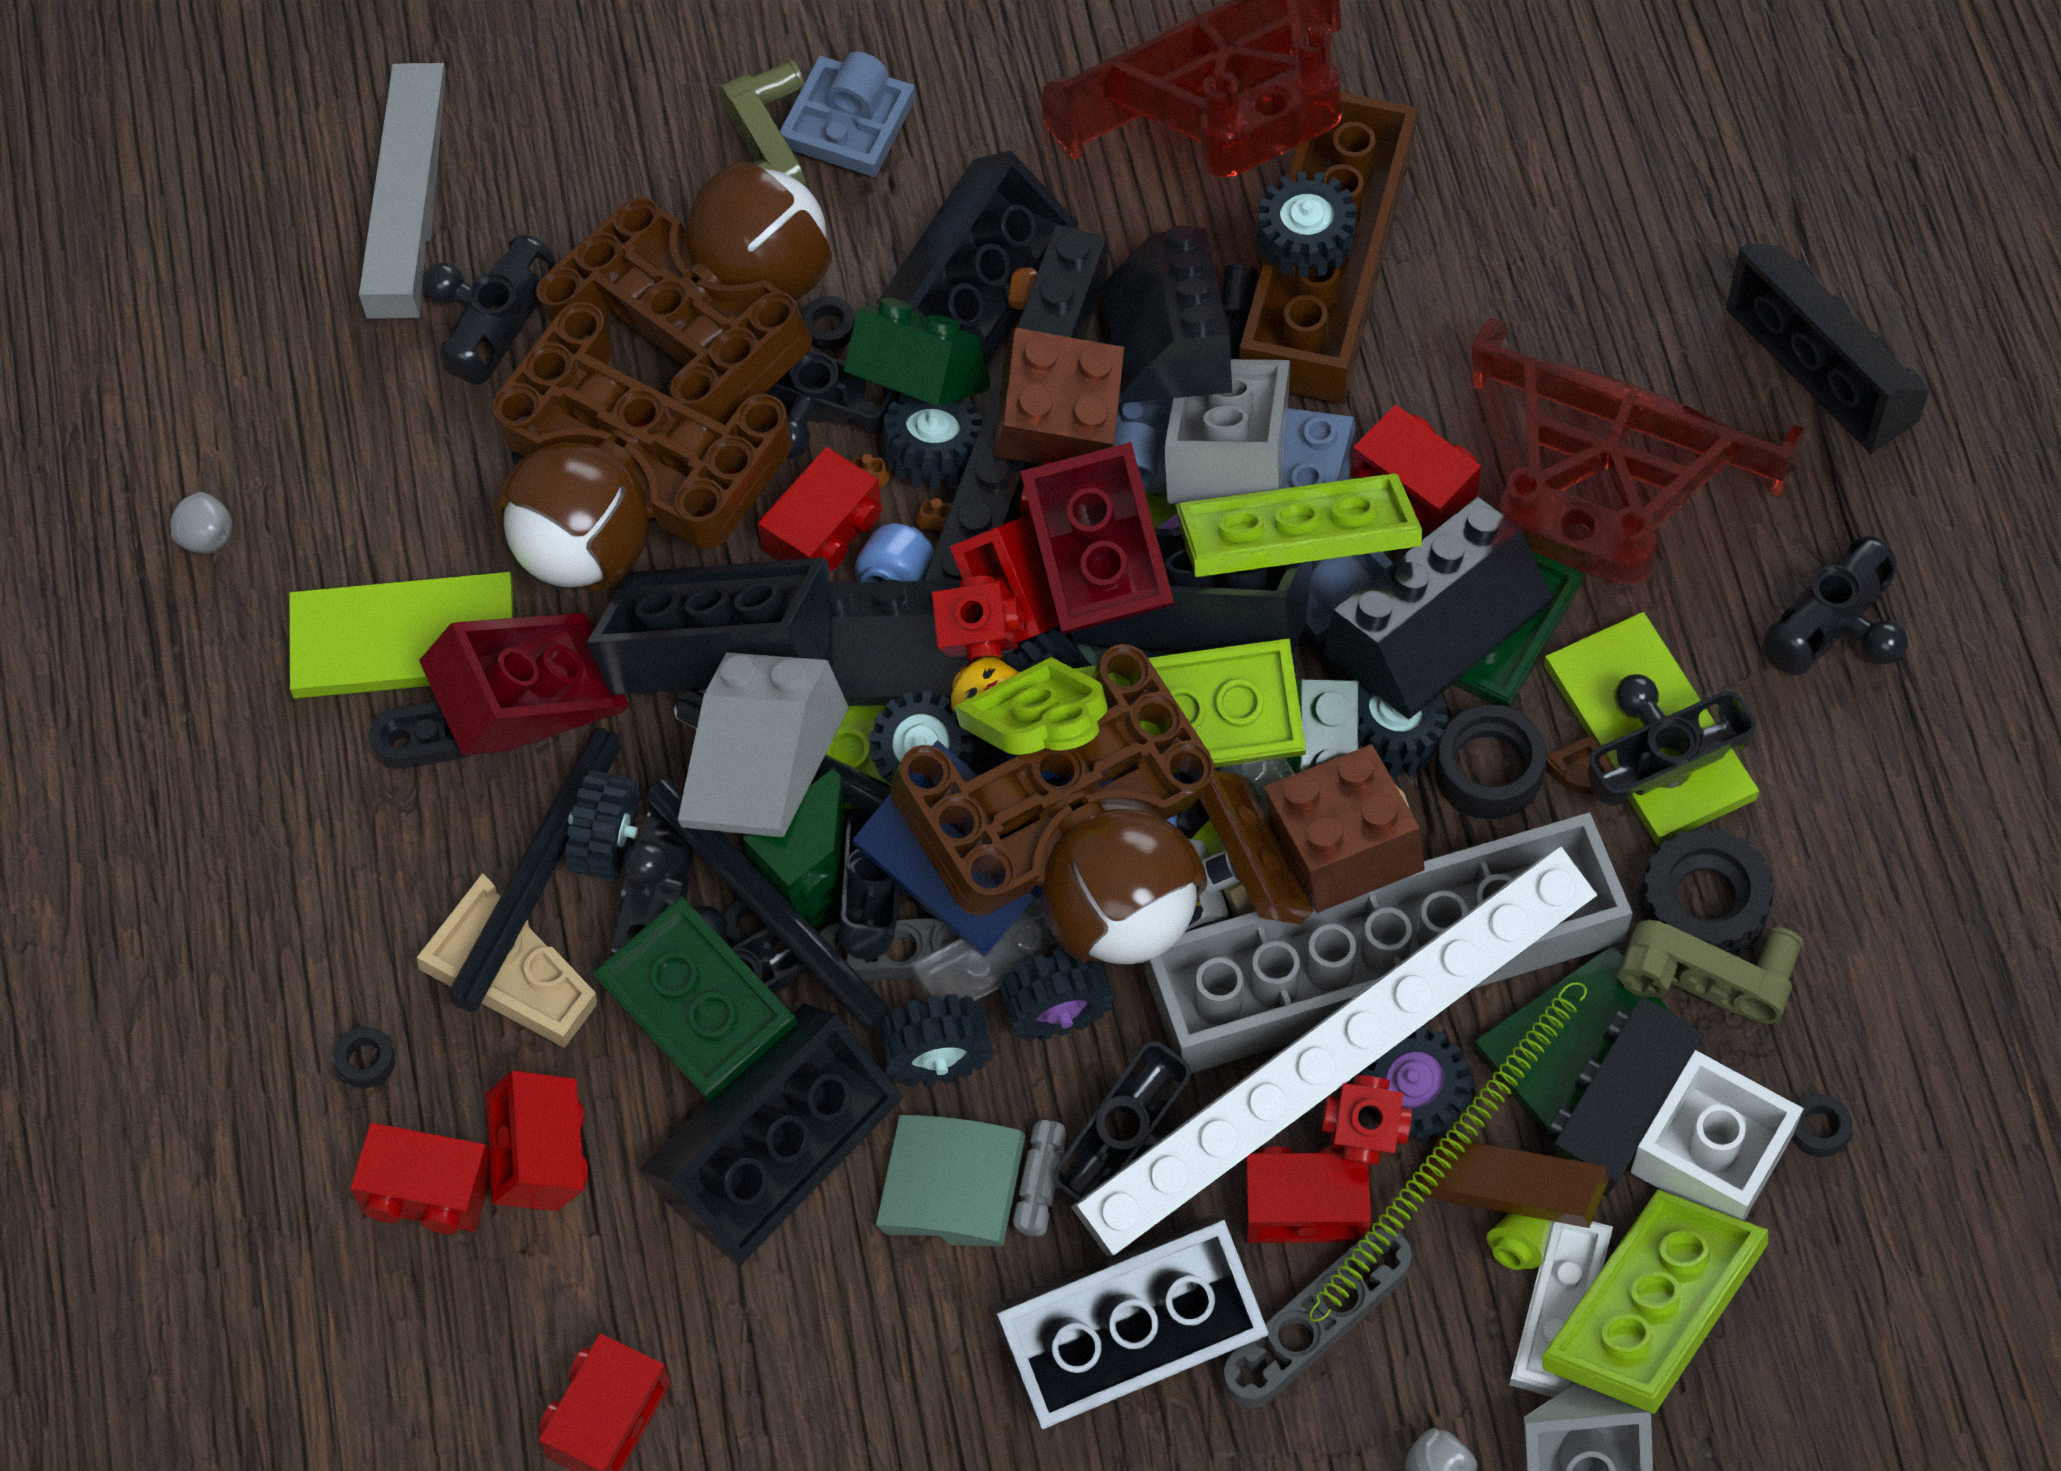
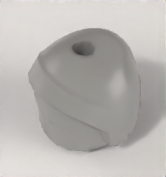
[170,491,232,554]
[1405,1428,1478,1471]

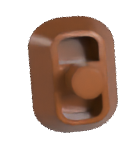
[1008,268,1038,309]
[851,454,891,487]
[916,498,952,532]

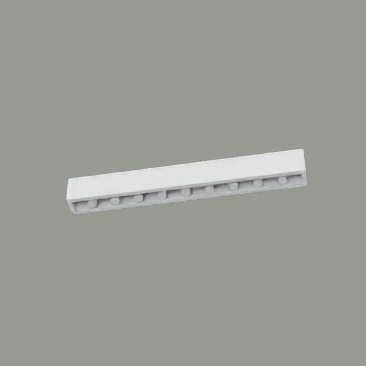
[1071,847,1597,1256]

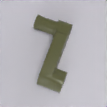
[719,59,807,188]
[1617,920,1804,1024]

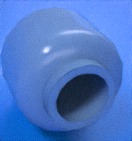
[854,523,935,582]

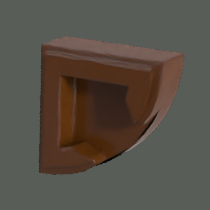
[1545,734,1615,793]

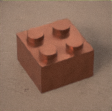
[993,328,1124,465]
[1264,744,1425,913]

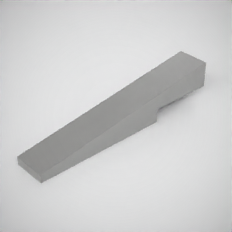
[359,63,446,318]

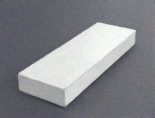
[1510,1221,1613,1397]

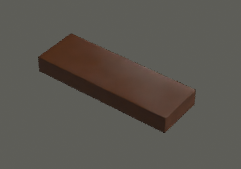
[1191,770,1313,925]
[1419,1136,1610,1228]

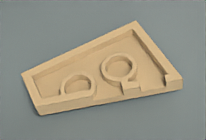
[417,873,597,1048]

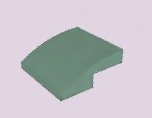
[876,1115,1025,1246]

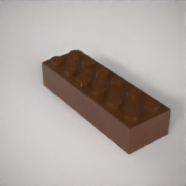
[1239,87,1418,404]

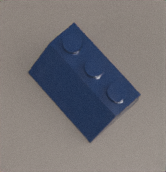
[851,740,1042,958]

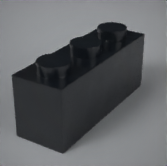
[1544,996,1705,1196]

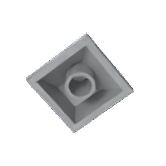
[1523,1383,1653,1471]

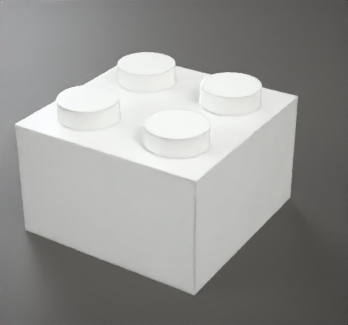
[1630,1050,1804,1221]

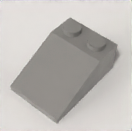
[1165,359,1290,504]
[678,652,849,837]

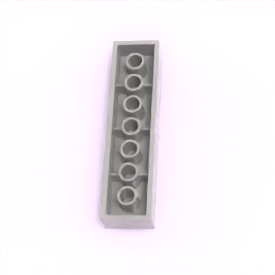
[1145,812,1633,1073]

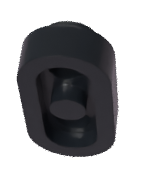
[369,702,470,769]

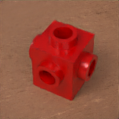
[932,576,1024,662]
[1321,1075,1412,1165]

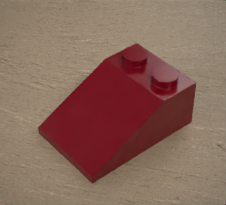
[1020,442,1175,634]
[419,613,629,756]

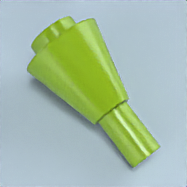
[1487,1213,1551,1270]

